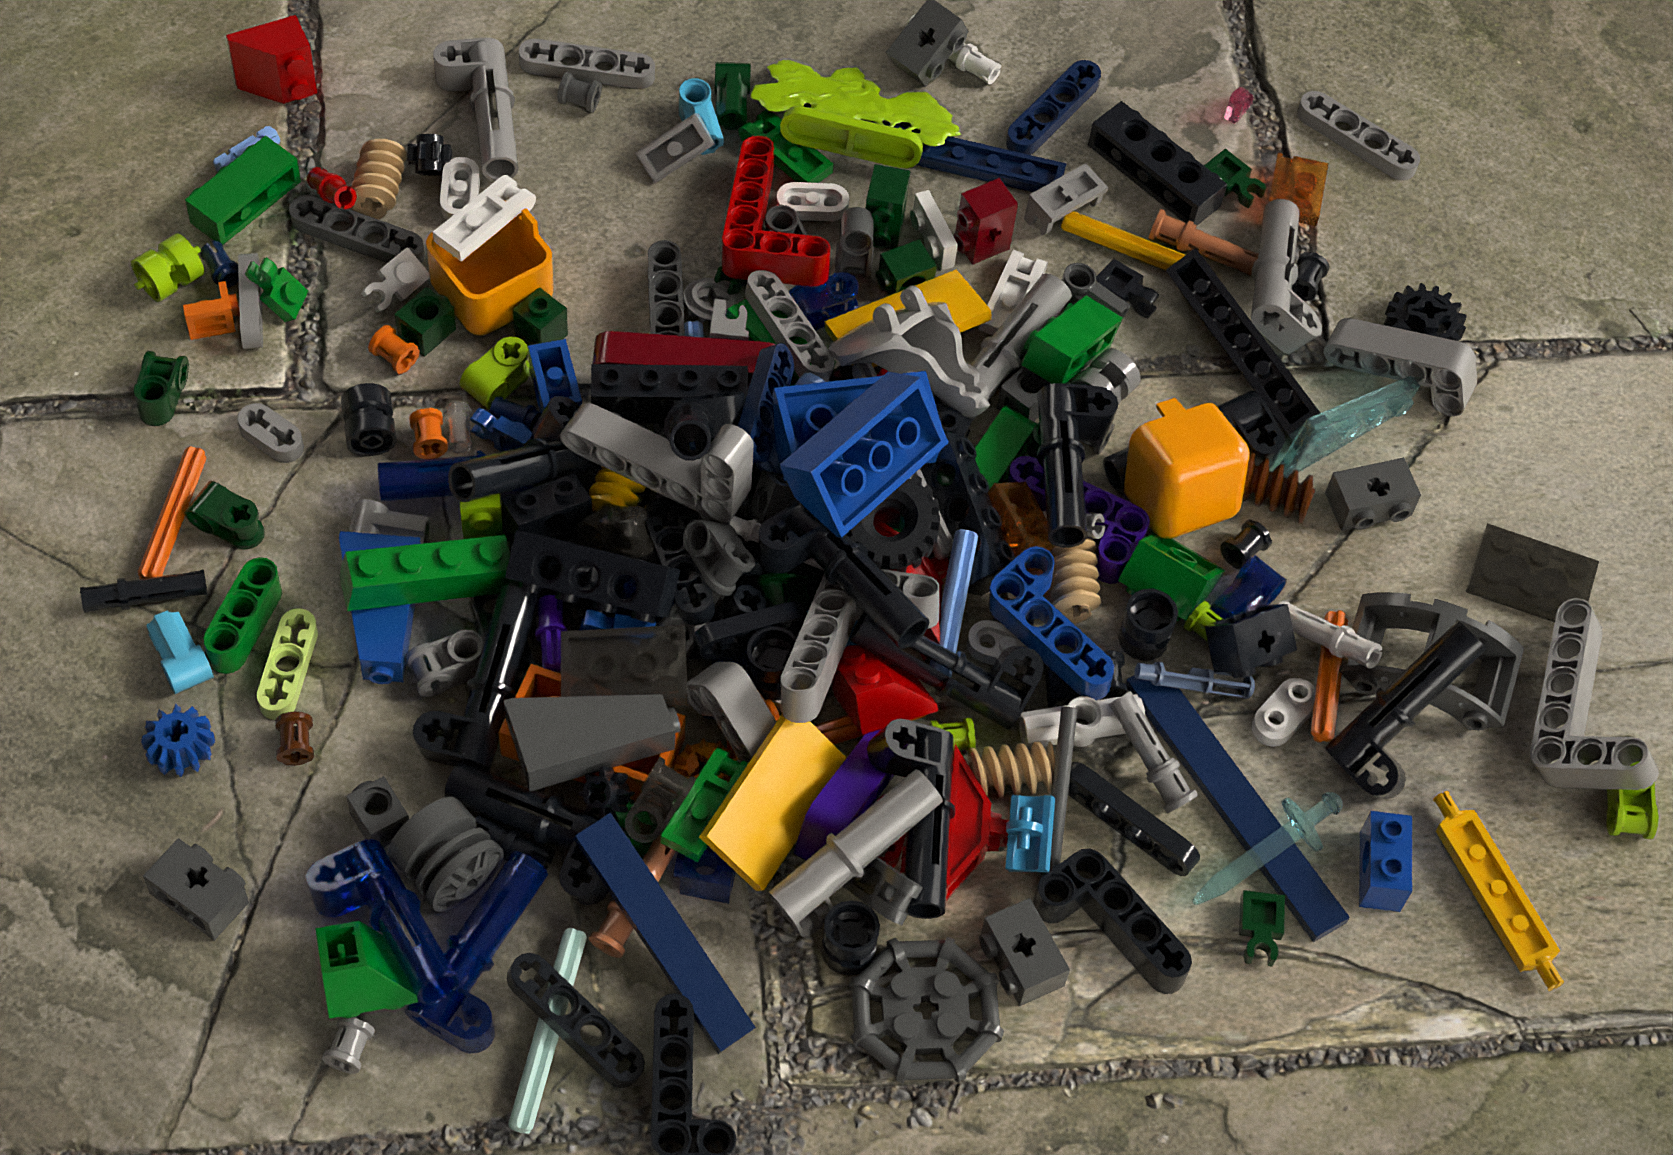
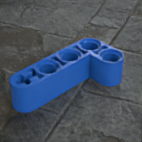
[988,546,1114,700]

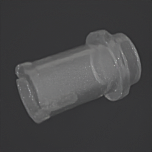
[443,401,474,453]

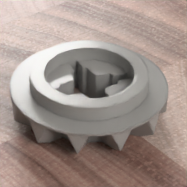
[683,278,742,323]

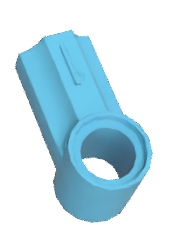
[678,78,724,155]
[146,610,214,694]

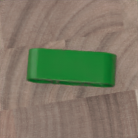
[975,407,1037,503]
[203,557,282,674]

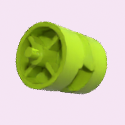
[131,233,204,302]

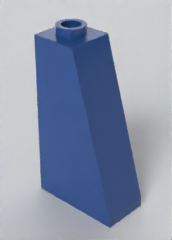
[339,531,421,684]

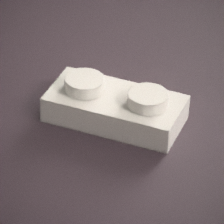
[910,190,958,271]

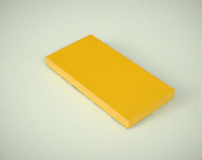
[824,269,992,368]
[699,714,847,891]

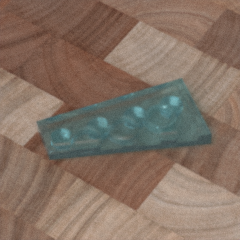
[1281,376,1420,477]

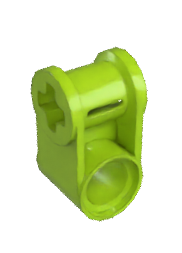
[459,336,530,410]
[1607,761,1659,840]

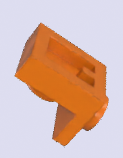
[183,281,240,340]

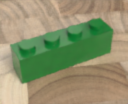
[339,535,511,611]

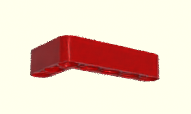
[722,136,831,286]

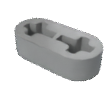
[237,403,304,463]

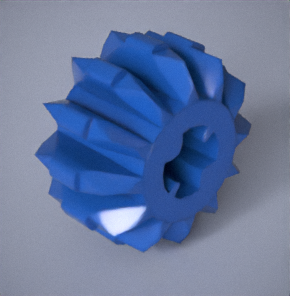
[141,704,215,777]

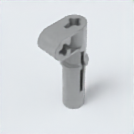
[433,38,519,181]
[1251,199,1322,354]
[933,273,1072,421]
[768,769,943,937]

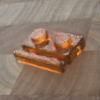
[1267,152,1329,226]

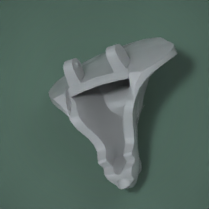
[829,286,990,417]

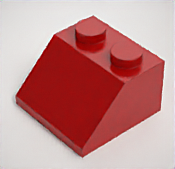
[226,15,318,104]
[832,645,938,735]

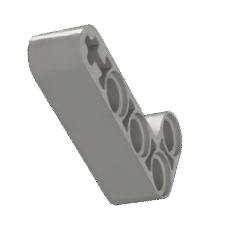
[1323,318,1477,417]
[682,662,777,763]

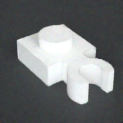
[361,247,430,312]

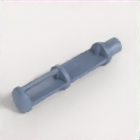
[1134,662,1255,699]

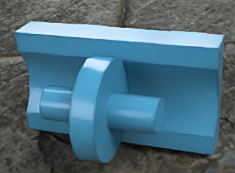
[1005,795,1055,872]

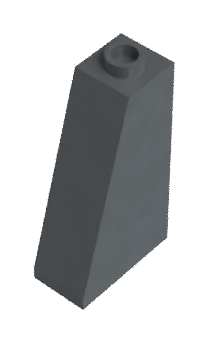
[504,694,681,791]

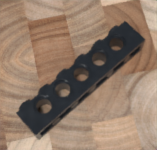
[1166,248,1329,449]

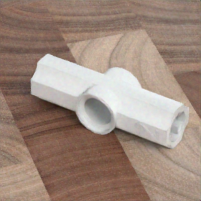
[1018,694,1145,749]

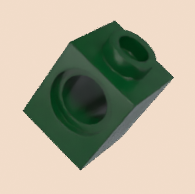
[876,239,937,295]
[395,287,456,357]
[513,288,568,346]

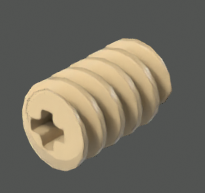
[351,139,407,220]
[1046,538,1101,623]
[968,741,1055,798]

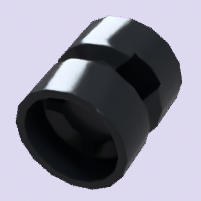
[341,383,397,456]
[1118,589,1178,661]
[746,626,797,701]
[821,900,880,976]

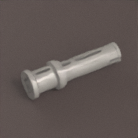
[1108,691,1198,813]

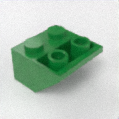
[315,921,418,1019]

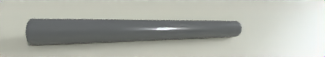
[1050,707,1078,870]

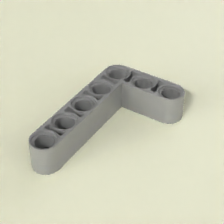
[560,403,754,523]
[780,569,939,723]
[1530,598,1659,790]

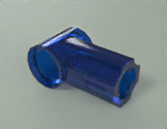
[1210,555,1287,619]

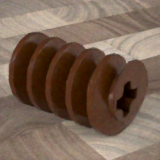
[1242,452,1316,524]

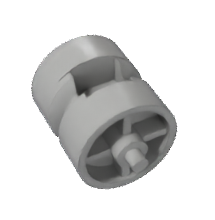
[1070,348,1141,405]

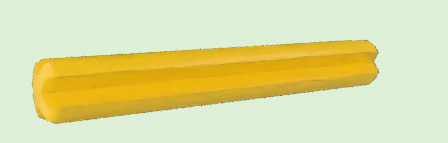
[1061,211,1185,270]

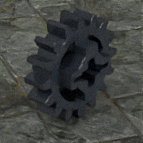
[1384,283,1467,341]

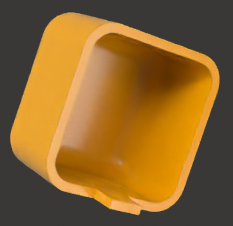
[426,200,554,336]
[1124,398,1250,539]

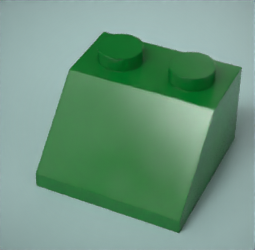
[1118,533,1226,621]

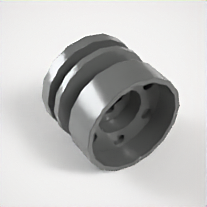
[388,797,504,912]

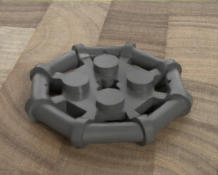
[848,936,1004,1084]

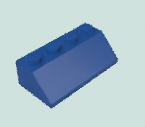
[773,371,942,481]
[780,371,949,538]

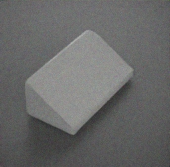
[635,113,715,184]

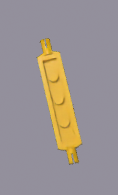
[1433,791,1564,991]

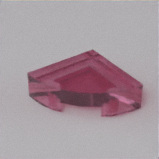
[1225,87,1254,124]

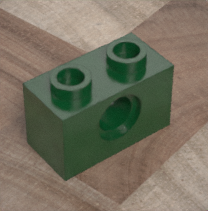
[865,164,911,249]

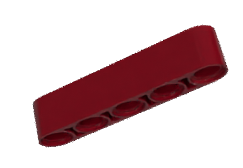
[592,331,775,389]

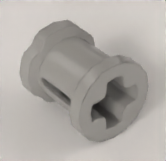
[322,1017,375,1074]

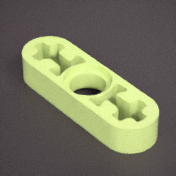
[257,608,318,720]

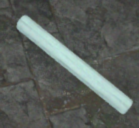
[508,928,587,1134]

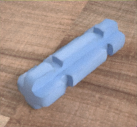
[213,126,280,172]

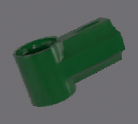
[714,62,751,130]

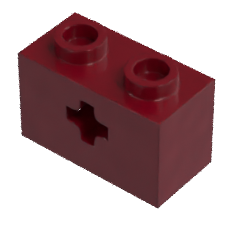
[953,178,1018,265]

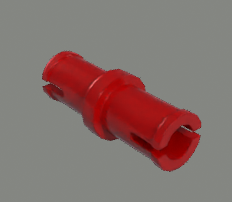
[307,167,357,210]

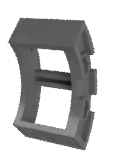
[1339,592,1524,731]

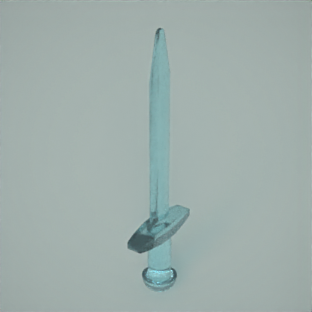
[1192,792,1343,905]

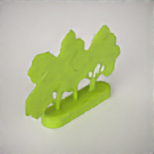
[750,60,961,169]

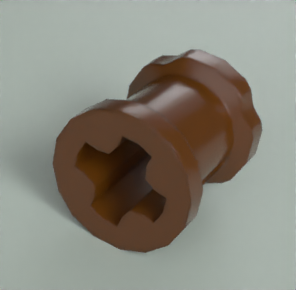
[275,711,314,766]

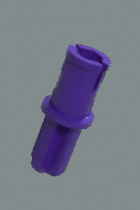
[535,595,568,672]

